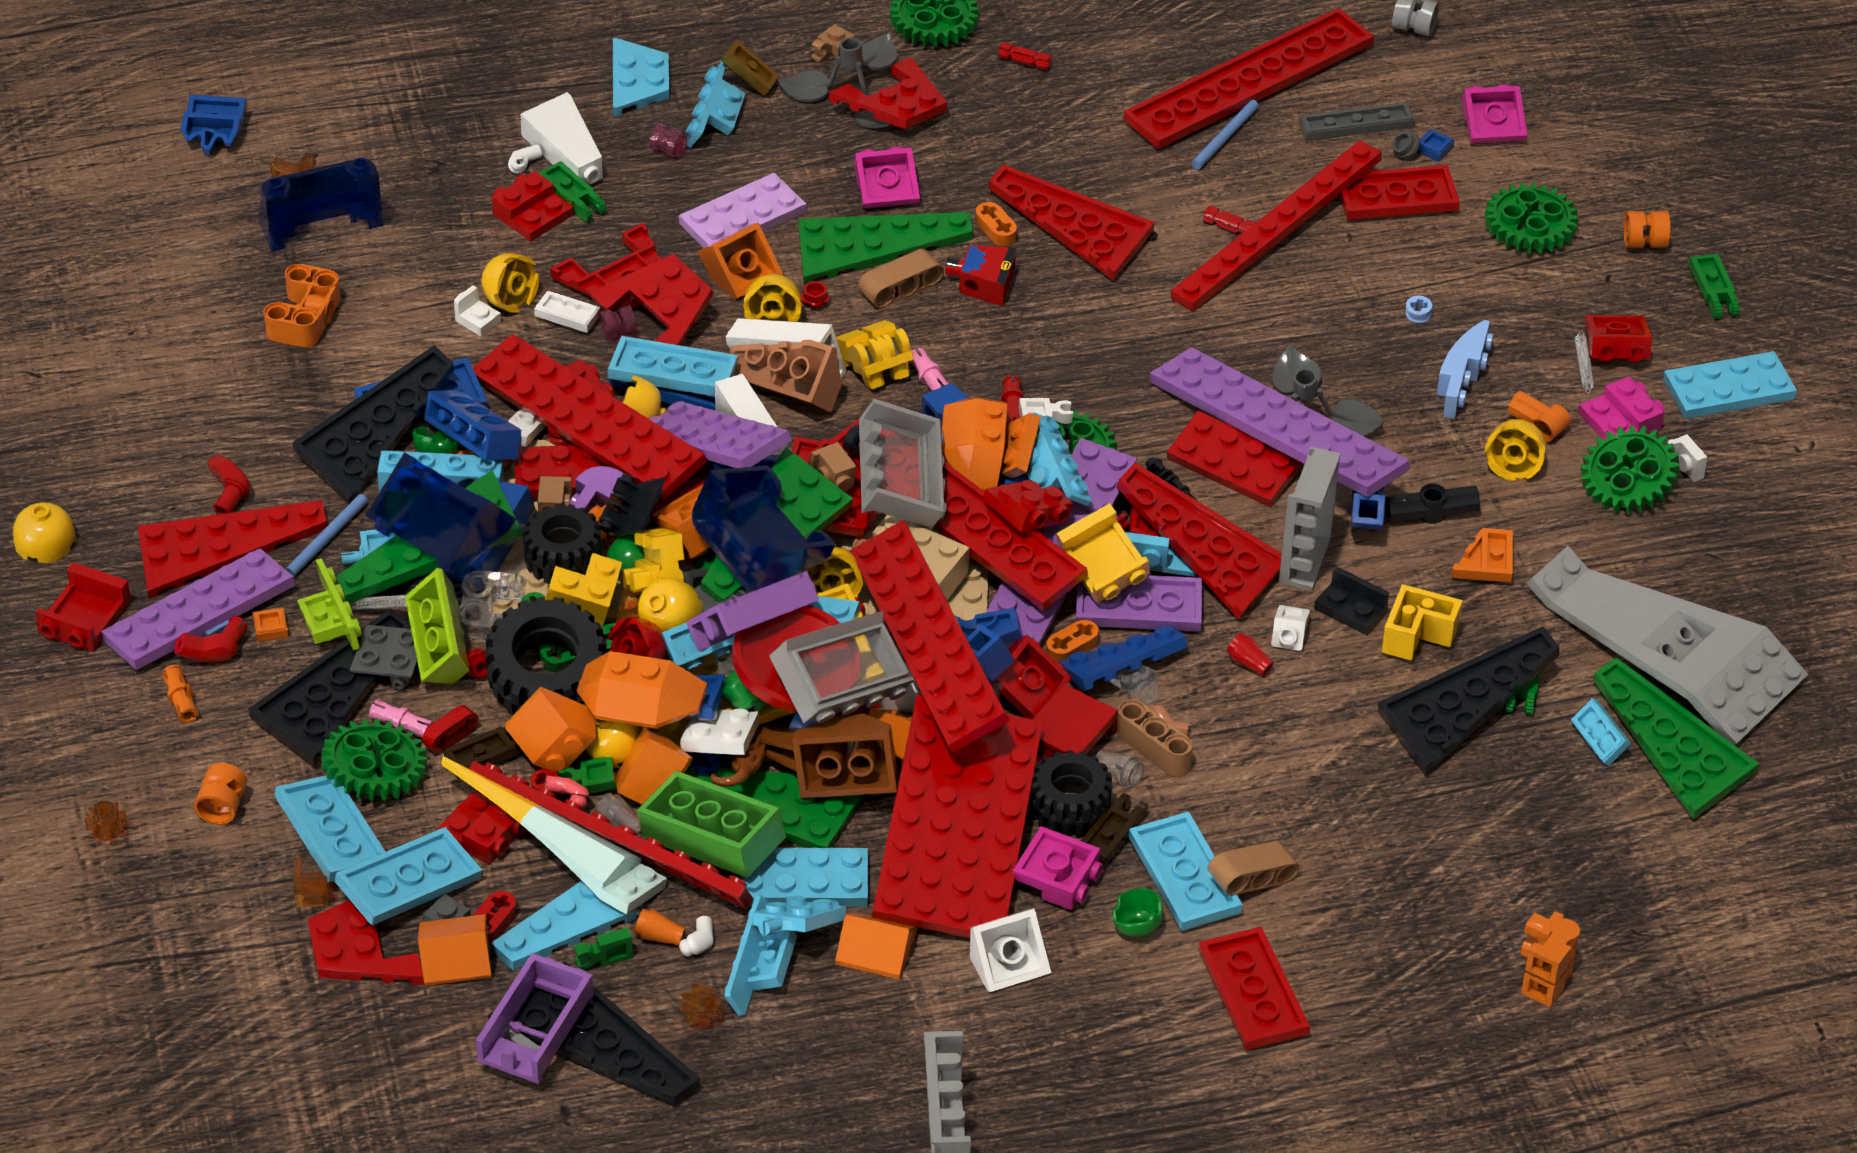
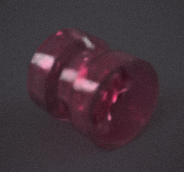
[649,123,688,158]
[599,305,637,340]

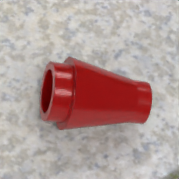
[1226,632,1274,676]

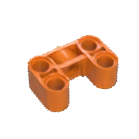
[263,264,341,348]

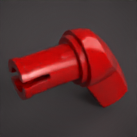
[207,455,251,514]
[174,616,248,663]

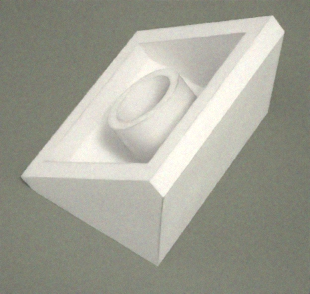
[970,908,1051,992]

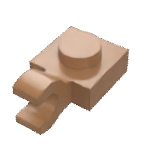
[811,24,856,63]

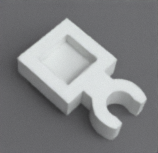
[1018,398,1073,424]

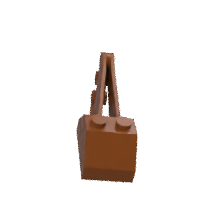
[710,713,899,798]

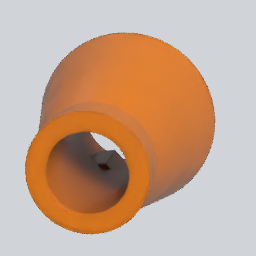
[634,908,686,946]

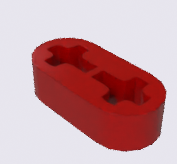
[422,705,479,754]
[473,891,516,945]

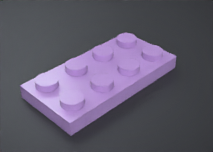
[679,173,807,248]

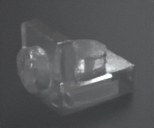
[1110,665,1159,705]

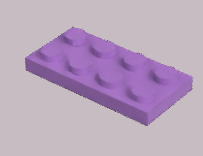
[1076,575,1202,631]

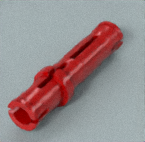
[1001,375,1024,424]

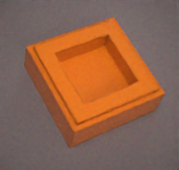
[252,608,289,642]

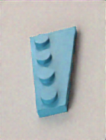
[491,881,636,970]

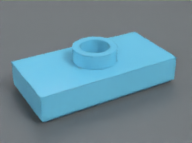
[1571,698,1631,766]

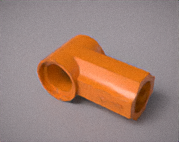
[1507,391,1571,442]

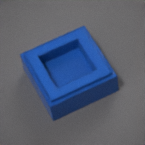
[1417,129,1455,162]

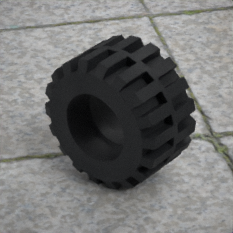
[523,504,602,584]
[1030,750,1112,837]

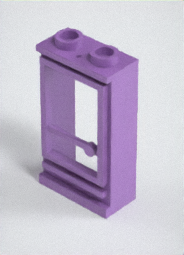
[686,571,819,651]
[476,953,594,1084]

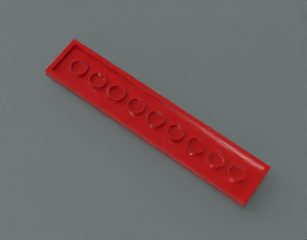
[1123,7,1374,149]
[473,334,707,501]
[829,418,1088,611]
[850,520,1010,753]

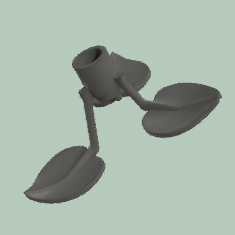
[778,33,897,128]
[1272,345,1383,437]

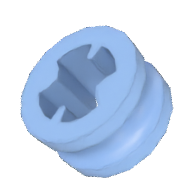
[1406,296,1432,323]

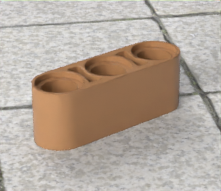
[858,249,944,308]
[1116,699,1193,777]
[1207,841,1300,895]

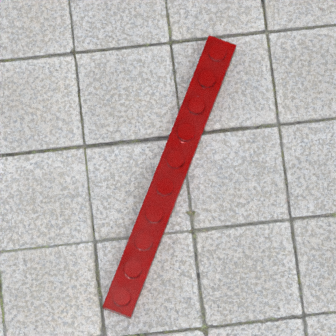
[1171,140,1382,312]
[469,761,753,910]

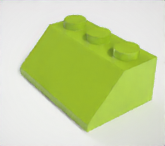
[405,568,470,684]

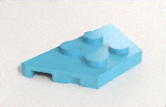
[613,38,669,116]

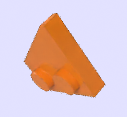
[1001,413,1041,479]
[1452,528,1513,583]

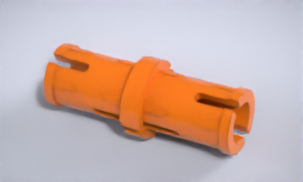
[162,665,199,723]

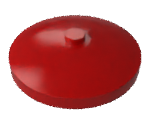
[731,605,860,712]

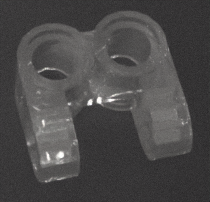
[458,570,527,640]

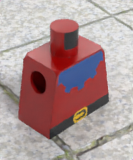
[945,245,1016,306]

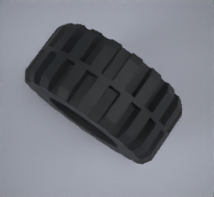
[485,597,607,713]

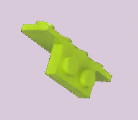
[297,558,362,651]

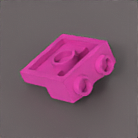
[1461,84,1527,144]
[854,146,920,209]
[1578,376,1665,440]
[1013,826,1103,910]

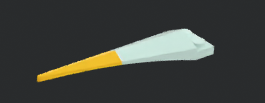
[441,756,667,914]

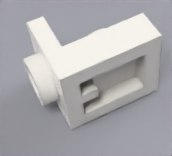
[454,285,501,337]
[1668,434,1707,482]
[1271,605,1310,651]

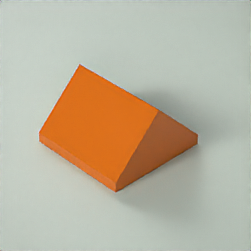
[616,727,693,804]
[835,911,918,980]
[418,914,492,986]

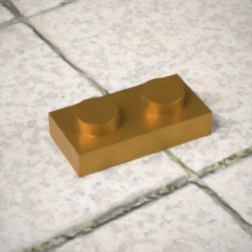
[721,39,779,96]

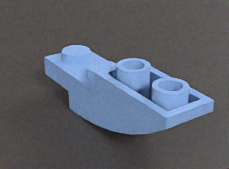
[1437,320,1493,419]

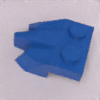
[181,95,247,156]

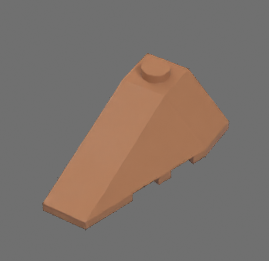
[729,340,842,413]

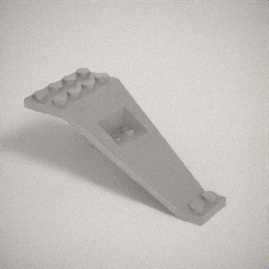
[1526,546,1808,745]

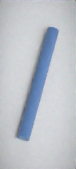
[1191,100,1259,170]
[285,494,368,577]

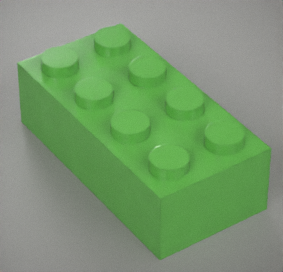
[637,771,786,878]

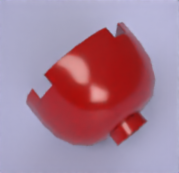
[607,618,667,660]

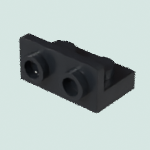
[1314,567,1389,636]

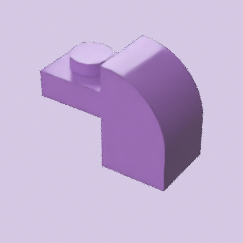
[569,466,634,513]

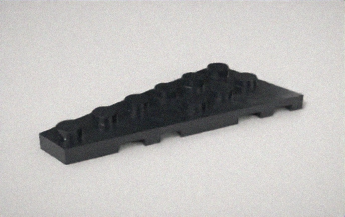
[292,345,454,504]
[249,608,411,767]
[1378,626,1560,775]
[488,961,700,1105]

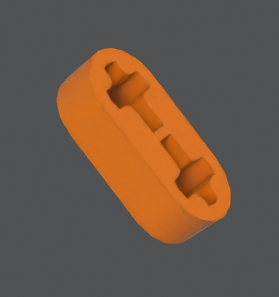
[976,202,1017,246]
[1046,620,1099,662]

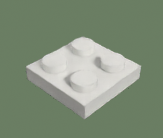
[680,708,760,755]

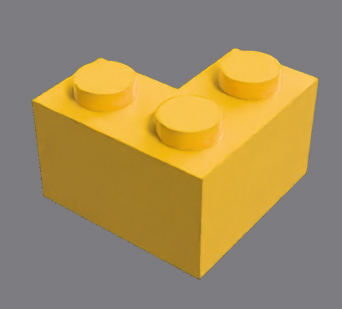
[545,553,622,626]
[1382,584,1463,661]

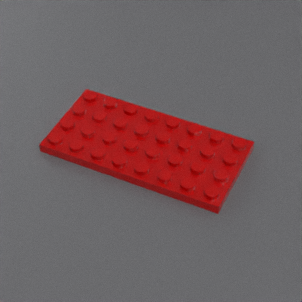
[871,695,1043,938]

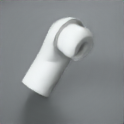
[508,144,542,174]
[679,916,713,957]

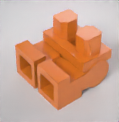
[1520,911,1580,1008]

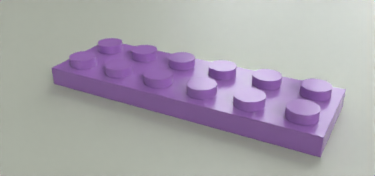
[649,401,792,471]
[101,548,295,670]

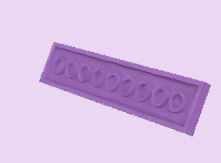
[1150,347,1410,497]
[986,438,1137,650]

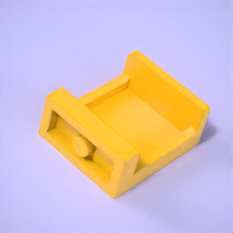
[1057,503,1150,603]

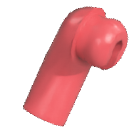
[544,775,589,807]

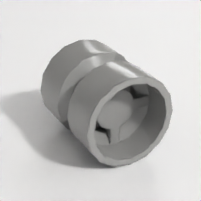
[1392,0,1439,37]

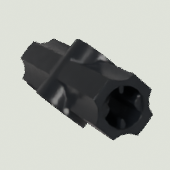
[1384,483,1480,524]

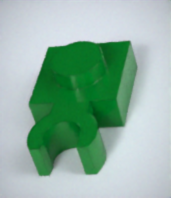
[559,757,617,795]
[574,927,633,970]

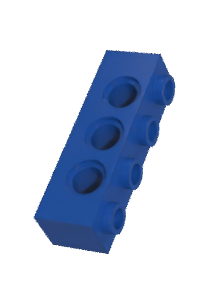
[424,390,522,460]

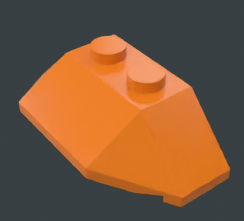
[941,396,1007,491]
[576,651,708,729]

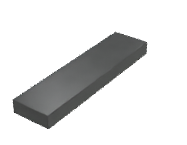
[1299,102,1415,141]

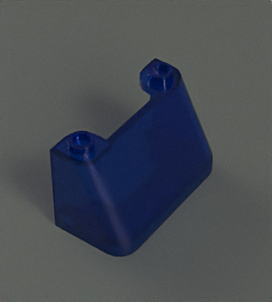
[259,158,383,252]
[365,452,517,575]
[692,465,836,592]

